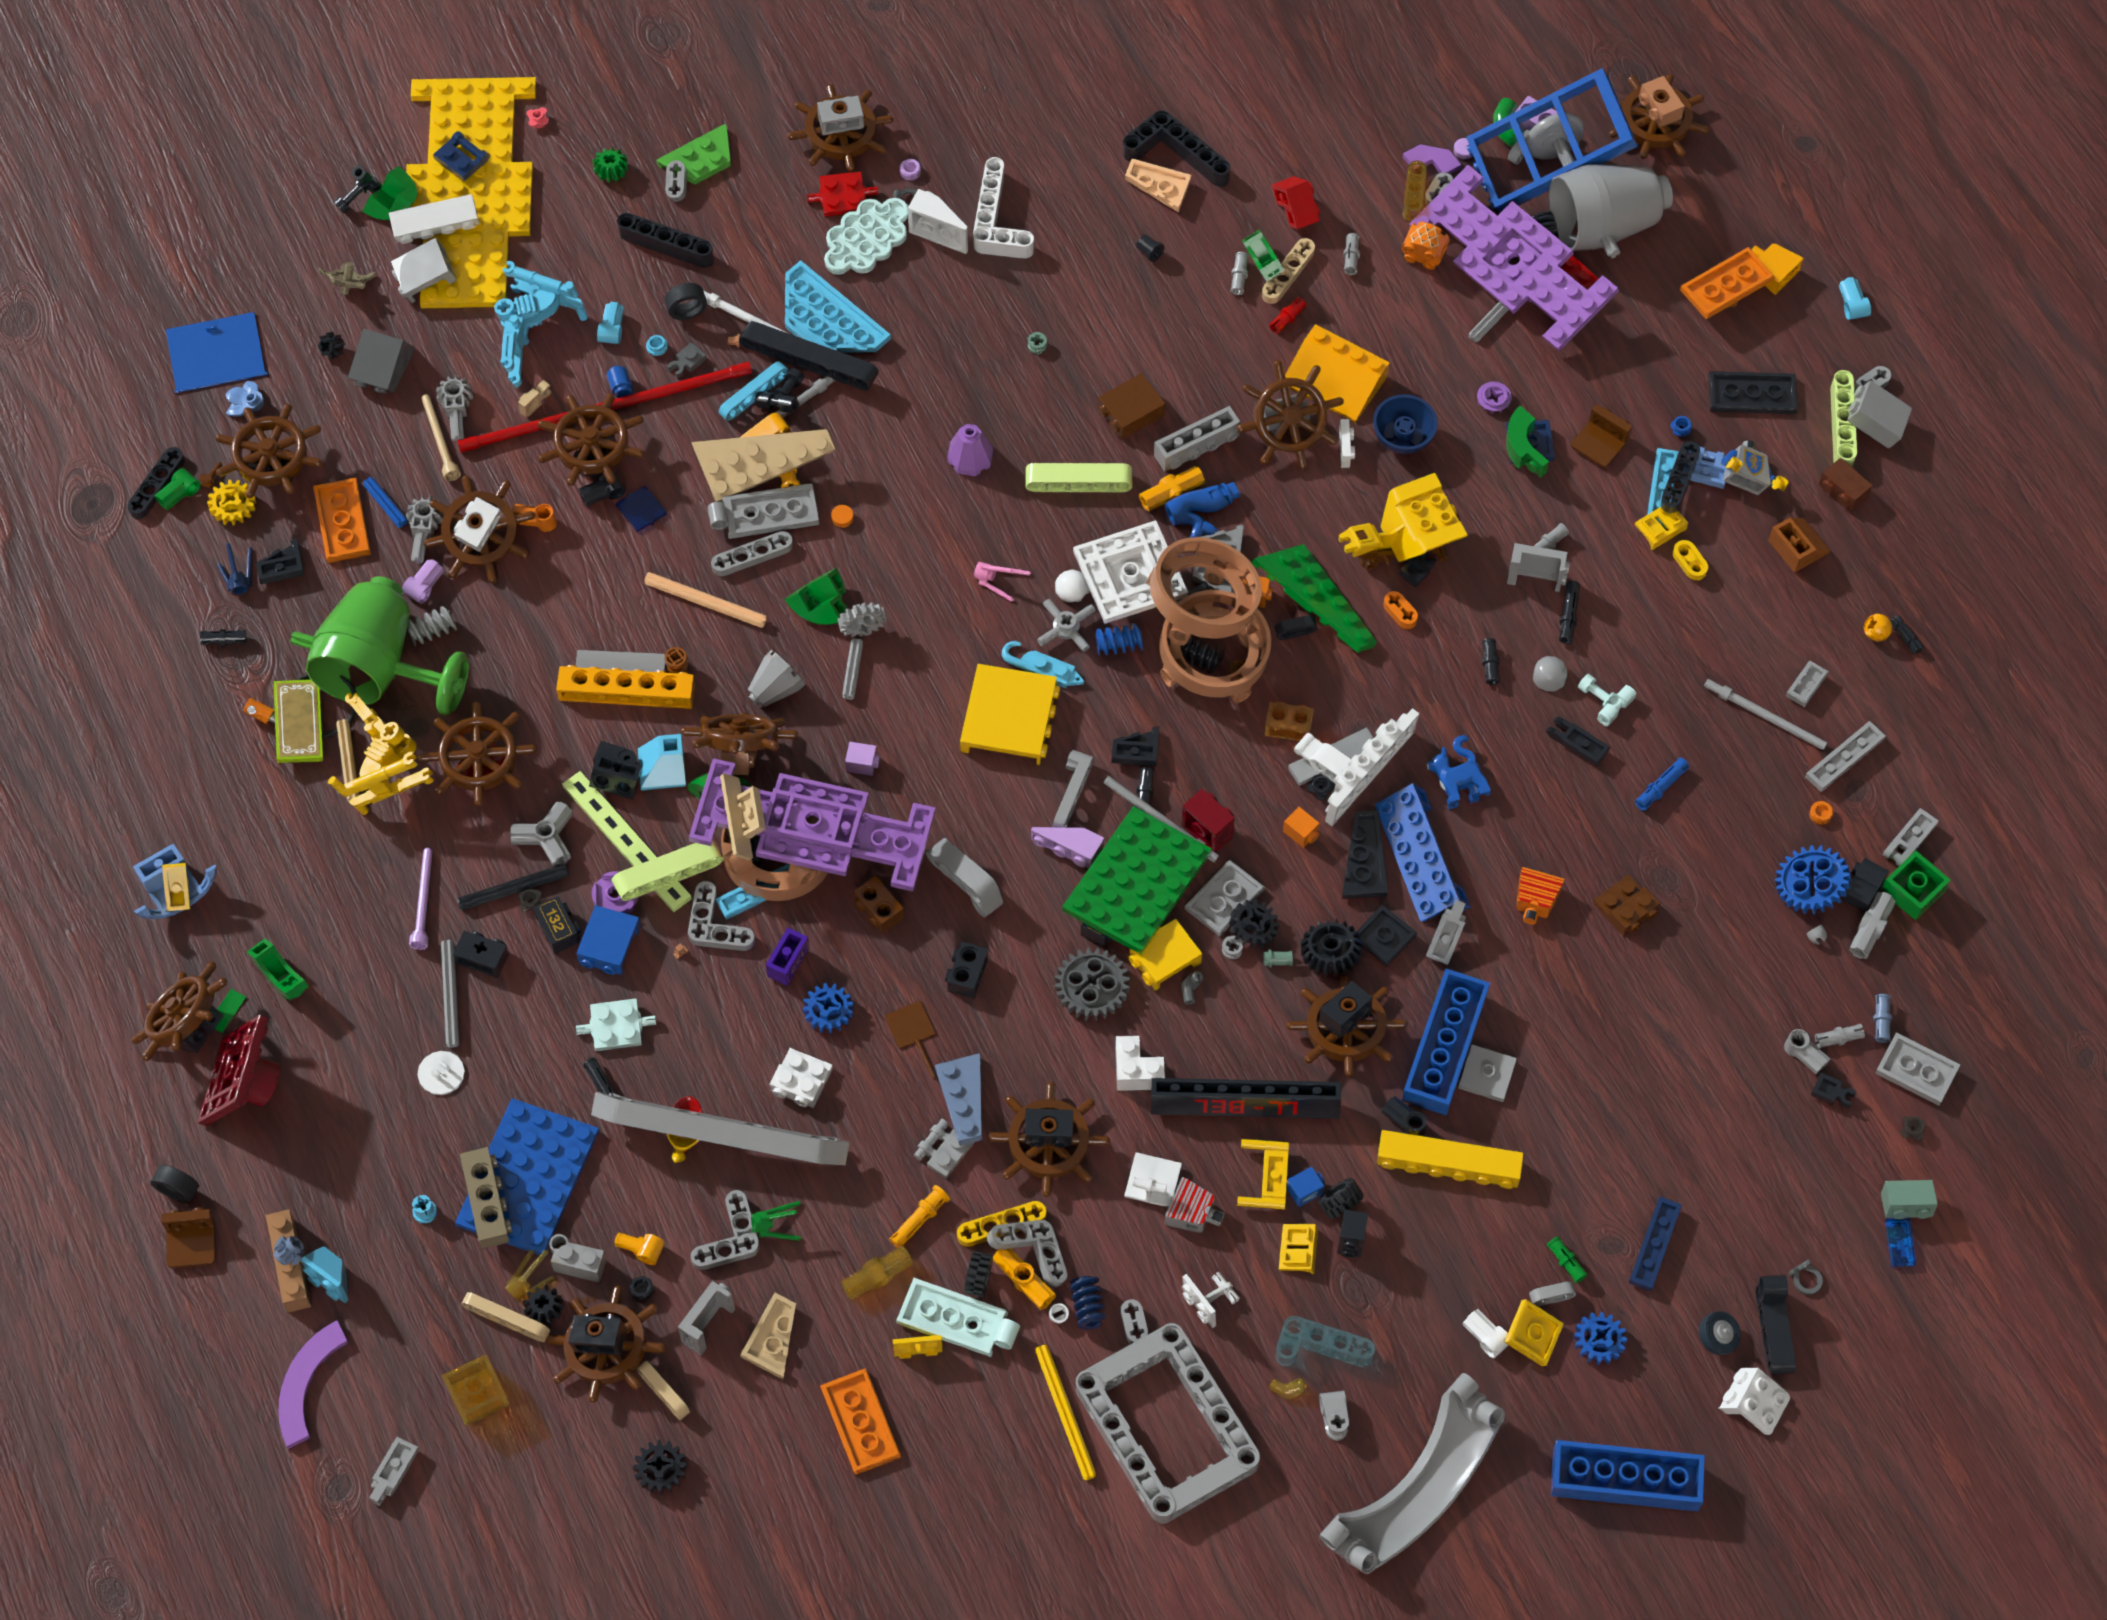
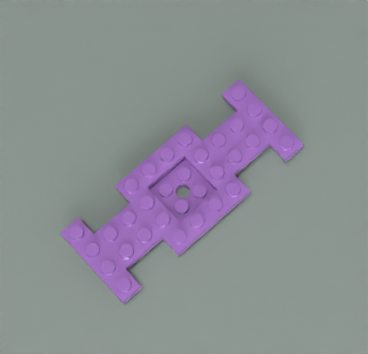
[1409,165,1619,352]
[689,758,936,891]

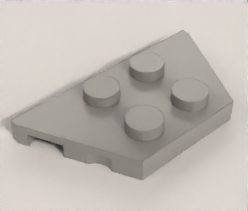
[1193,525,1244,594]

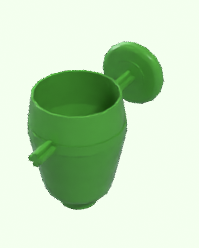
[290,576,469,716]

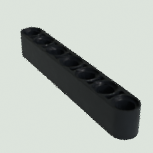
[739,321,879,391]

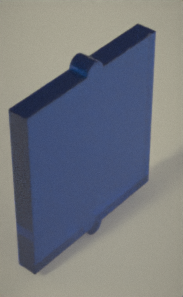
[615,486,667,532]

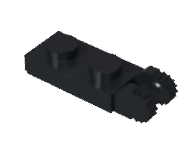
[1546,716,1610,767]

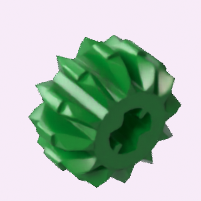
[593,147,629,183]

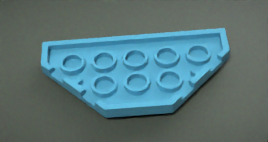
[785,260,891,353]

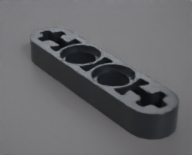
[1661,441,1700,513]
[127,447,185,519]

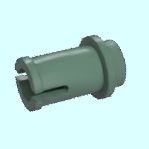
[1263,949,1293,968]

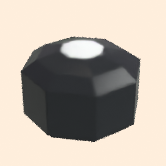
[630,1276,654,1301]

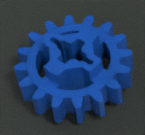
[803,983,854,1034]
[1573,1312,1627,1365]

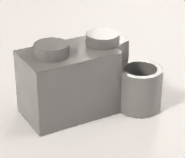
[549,1234,607,1283]

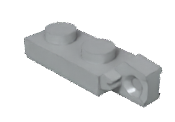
[1426,900,1466,965]
[369,1437,419,1506]

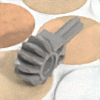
[436,375,473,442]
[406,496,444,564]

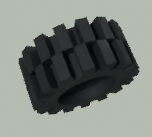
[1318,1178,1364,1219]
[964,1251,993,1297]

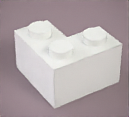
[1115,1036,1165,1091]

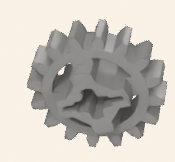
[838,602,887,637]

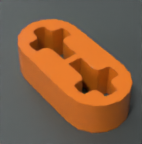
[1383,591,1418,629]

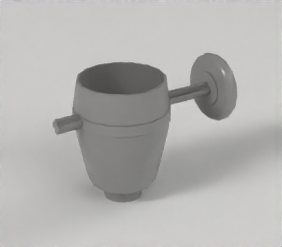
[1526,112,1673,259]

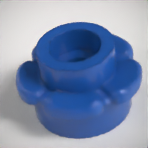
[1671,416,1692,436]

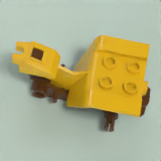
[1338,473,1467,570]

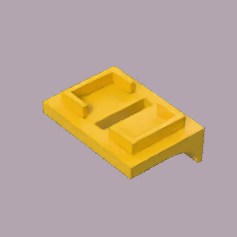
[1635,502,1688,550]
[1279,1224,1318,1274]
[893,1335,942,1359]

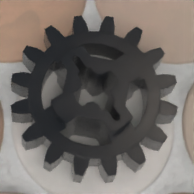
[1228,899,1279,948]
[633,1440,687,1495]

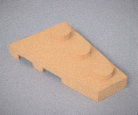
[1125,159,1192,213]

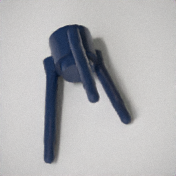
[217,543,253,594]

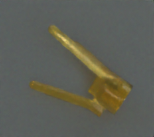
[505,1250,555,1301]

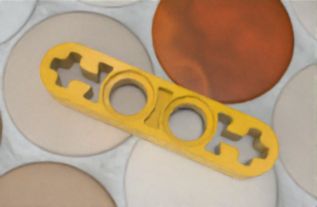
[957,1201,1046,1247]

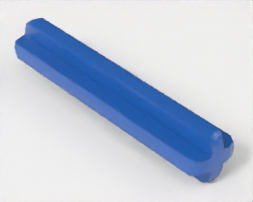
[363,477,408,528]

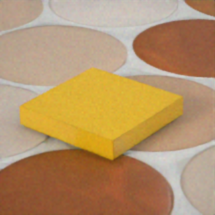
[1504,1299,1564,1367]

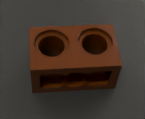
[853,876,904,934]

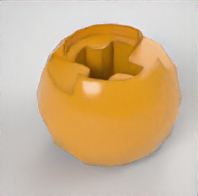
[1864,613,1893,642]

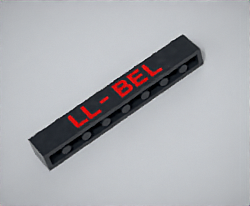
[1151,1078,1341,1119]

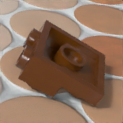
[1593,874,1660,936]

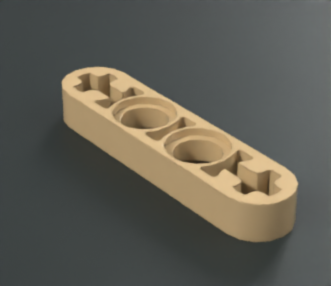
[1262,238,1315,304]
[461,1292,550,1342]

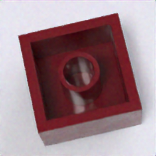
[1181,789,1235,853]

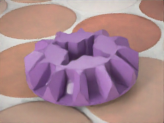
[1477,382,1512,413]

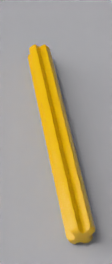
[1036,1345,1096,1480]

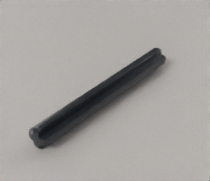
[457,864,568,910]

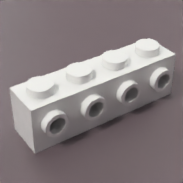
[389,194,480,244]

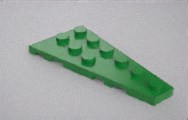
[1252,544,1377,653]

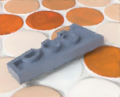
[935,1053,982,1146]

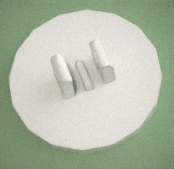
[417,1051,465,1095]

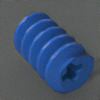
[1096,623,1143,657]

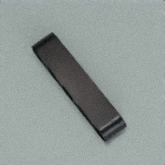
[617,213,714,268]

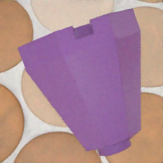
[947,424,993,476]

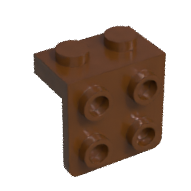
[1571,404,1633,468]
[161,1207,215,1268]

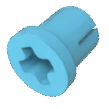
[412,1195,437,1224]

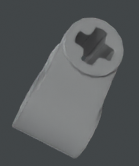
[1319,1391,1349,1441]

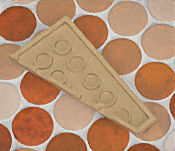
[691,429,837,502]

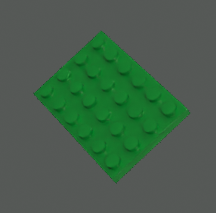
[1062,806,1212,955]

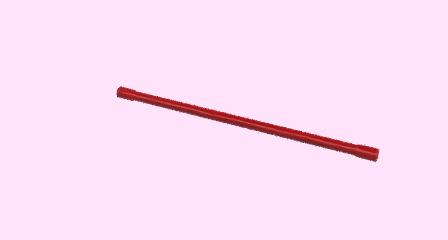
[457,361,752,453]

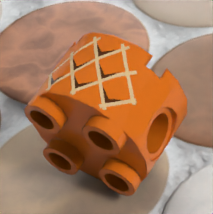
[1401,222,1450,270]

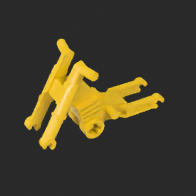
[328,693,434,815]

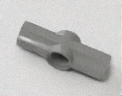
[1849,892,1896,959]

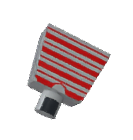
[1164,1177,1225,1233]

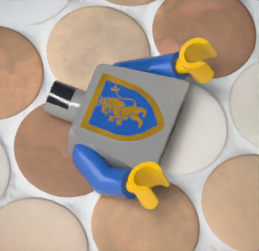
[1721,440,1789,495]

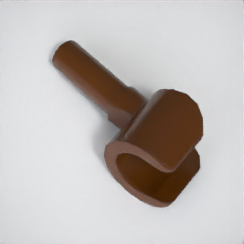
[199,462,222,488]

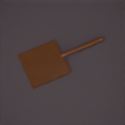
[884,1001,936,1079]

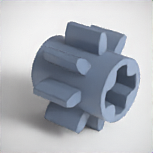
[273,1236,304,1266]

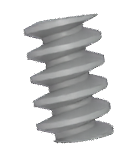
[407,606,457,647]

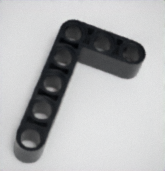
[1122,110,1230,187]

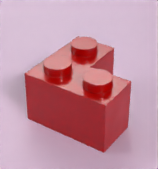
[1271,176,1320,229]

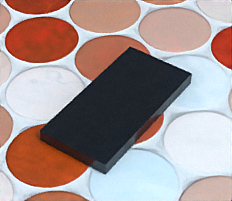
[1708,371,1797,414]

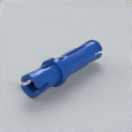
[1635,758,1690,811]

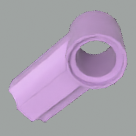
[402,559,444,604]

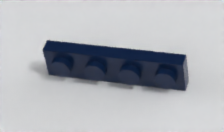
[1629,1196,1682,1291]

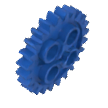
[1775,845,1851,914]

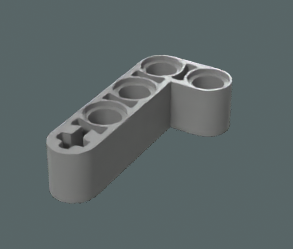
[926,838,1003,918]

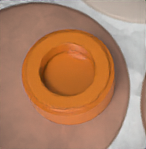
[831,505,853,528]
[1809,801,1833,825]

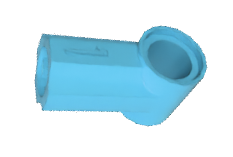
[1839,277,1871,320]
[597,302,624,344]

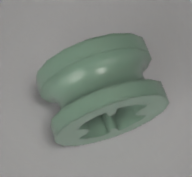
[1028,332,1047,354]

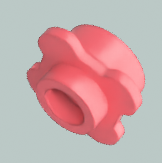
[527,107,549,128]

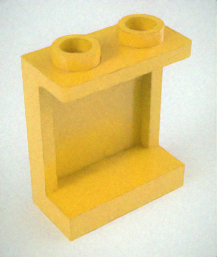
[1129,919,1202,991]

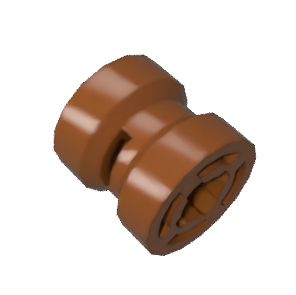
[665,647,688,674]

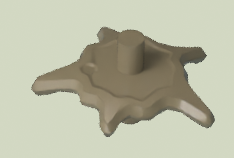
[318,262,376,295]

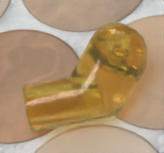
[1268,1378,1306,1399]

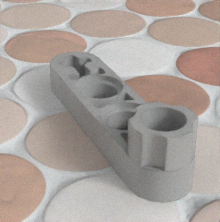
[1052,750,1094,828]

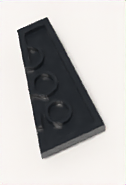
[1342,810,1388,899]

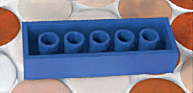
[1402,969,1490,1116]
[1551,1440,1705,1512]

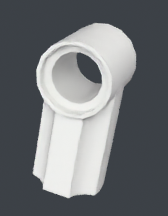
[1463,1309,1509,1358]

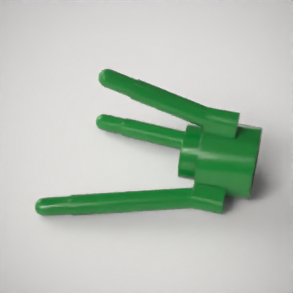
[751,1201,802,1241]

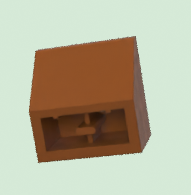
[1768,517,1830,573]

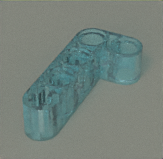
[1275,1316,1375,1367]

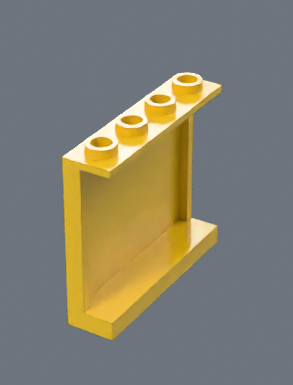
[960,664,1060,765]

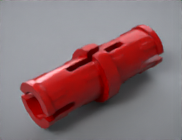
[1269,297,1307,334]

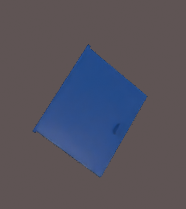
[166,312,268,393]

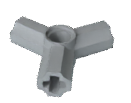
[511,802,573,867]

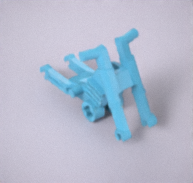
[494,261,588,388]

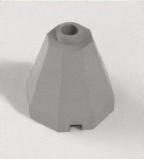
[748,650,805,707]

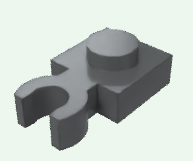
[667,342,707,379]

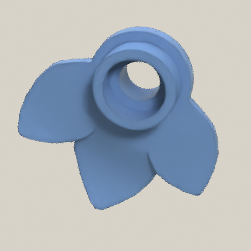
[226,381,264,417]

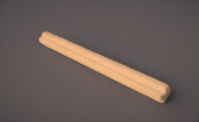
[644,572,767,628]

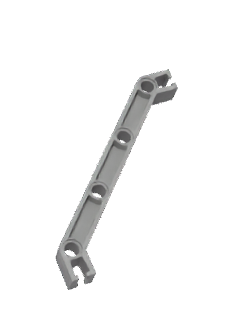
[591,1092,850,1165]

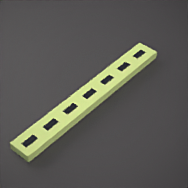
[562,771,692,913]

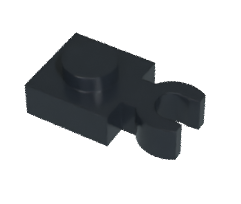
[1399,552,1437,588]
[1811,1073,1857,1108]

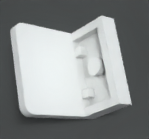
[1719,1368,1790,1435]

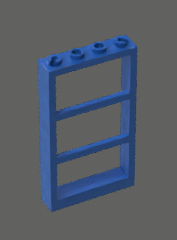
[1466,68,1638,213]

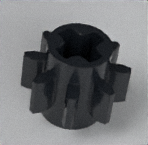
[318,331,346,359]

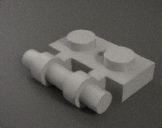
[914,1119,974,1179]

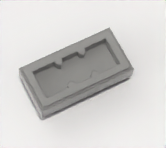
[1786,661,1829,707]

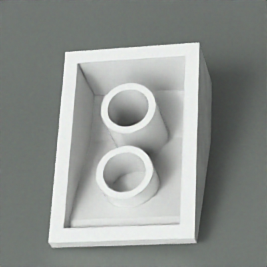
[908,189,968,254]

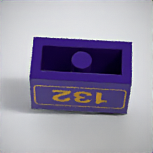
[766,928,809,986]

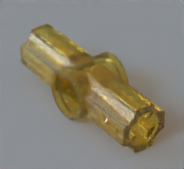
[840,1246,913,1301]

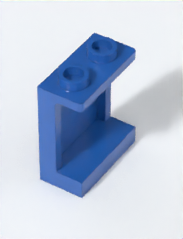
[576,905,641,975]

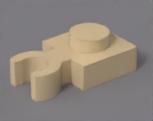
[518,380,551,418]

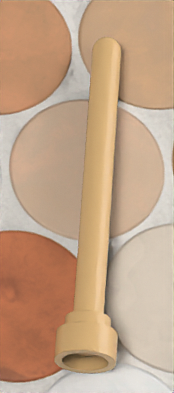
[421,394,461,481]

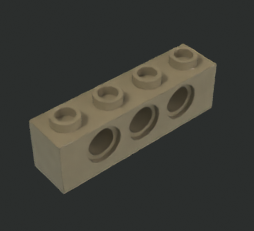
[460,1147,512,1249]

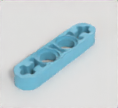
[719,361,788,421]

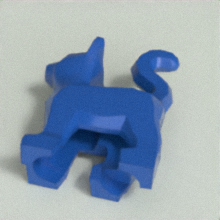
[1427,735,1491,809]

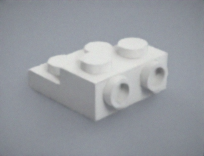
[770,1048,833,1108]

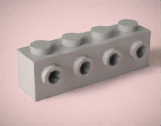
[1154,406,1241,472]

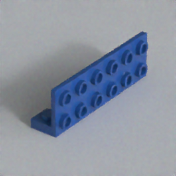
[1375,783,1471,922]

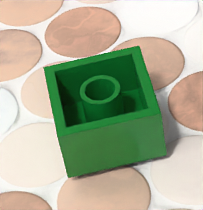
[1881,850,1951,921]

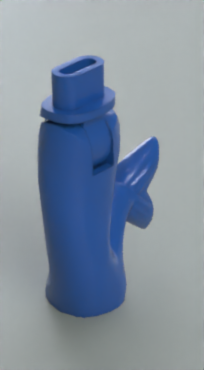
[1165,482,1240,538]

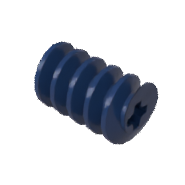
[1069,1276,1106,1330]

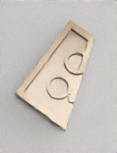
[740,1293,796,1379]

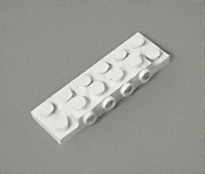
[1325,708,1419,826]

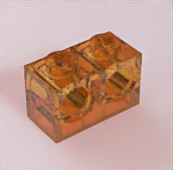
[1264,701,1314,741]

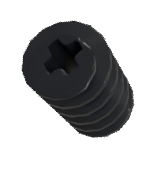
[1180,635,1225,674]

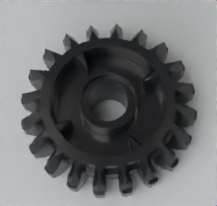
[1300,918,1363,978]

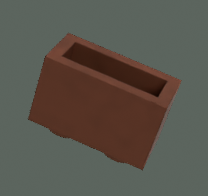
[1819,458,1873,511]

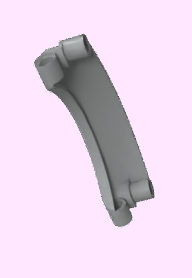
[1319,1373,1505,1574]

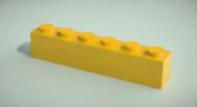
[1376,1130,1523,1189]

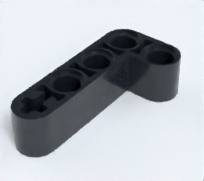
[1756,1274,1796,1375]

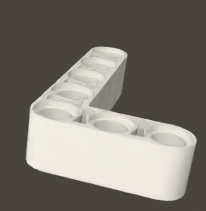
[973,157,1034,258]

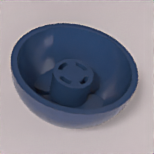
[1373,395,1438,454]

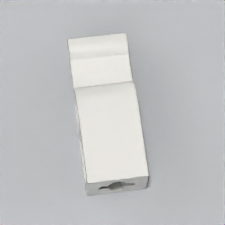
[1294,733,1351,784]

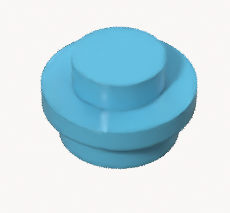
[646,335,668,356]

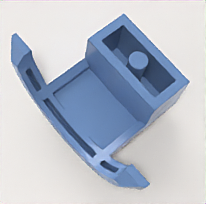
[133,844,217,919]

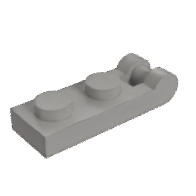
[1882,808,1939,867]

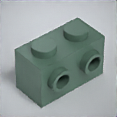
[1881,1180,1938,1219]

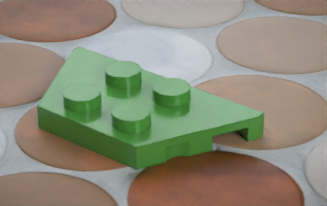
[656,124,731,184]

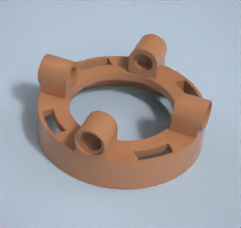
[1146,537,1262,645]
[1160,590,1271,703]
[721,791,830,901]

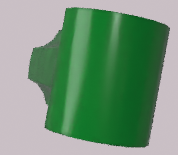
[154,468,201,510]

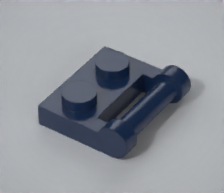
[433,131,490,182]

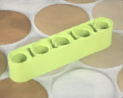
[1830,370,1857,467]
[1026,463,1132,492]
[612,841,723,901]

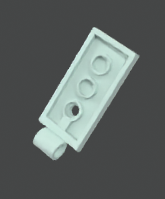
[896,1278,1020,1357]

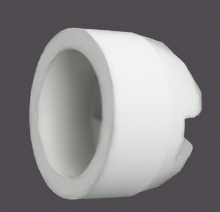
[1049,1303,1069,1324]

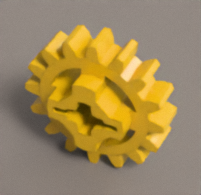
[207,480,256,525]

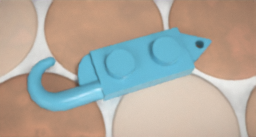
[1002,641,1084,688]

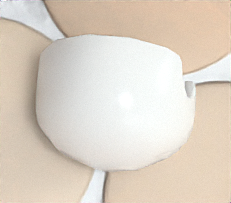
[1055,569,1090,603]

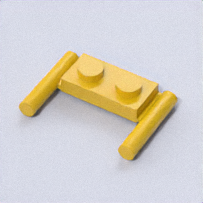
[1237,1139,1289,1210]

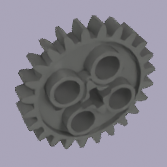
[1055,948,1130,1021]

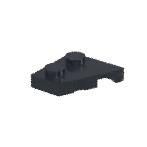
[256,538,304,585]
[1111,726,1159,766]

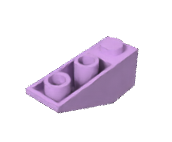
[1031,827,1104,868]

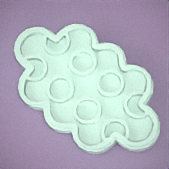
[824,198,908,275]

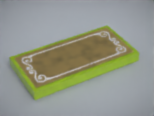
[274,680,323,763]

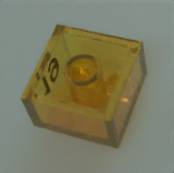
[441,1354,510,1426]

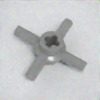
[1037,599,1096,652]

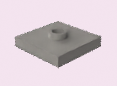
[1458,1045,1517,1102]

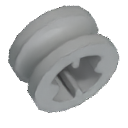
[1222,936,1243,959]

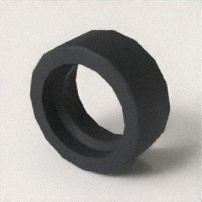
[664,283,707,320]
[150,1165,199,1203]

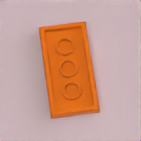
[1680,247,1775,320]
[313,478,371,563]
[820,1368,901,1475]

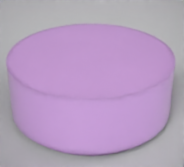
[1453,138,1471,160]
[900,159,921,180]

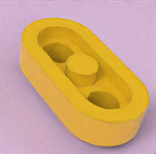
[1673,540,1708,580]

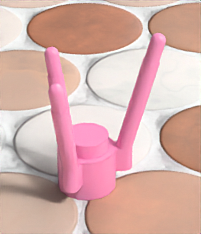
[974,561,1031,602]

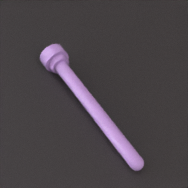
[409,848,432,950]

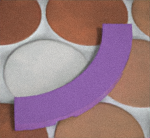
[278,1321,348,1449]

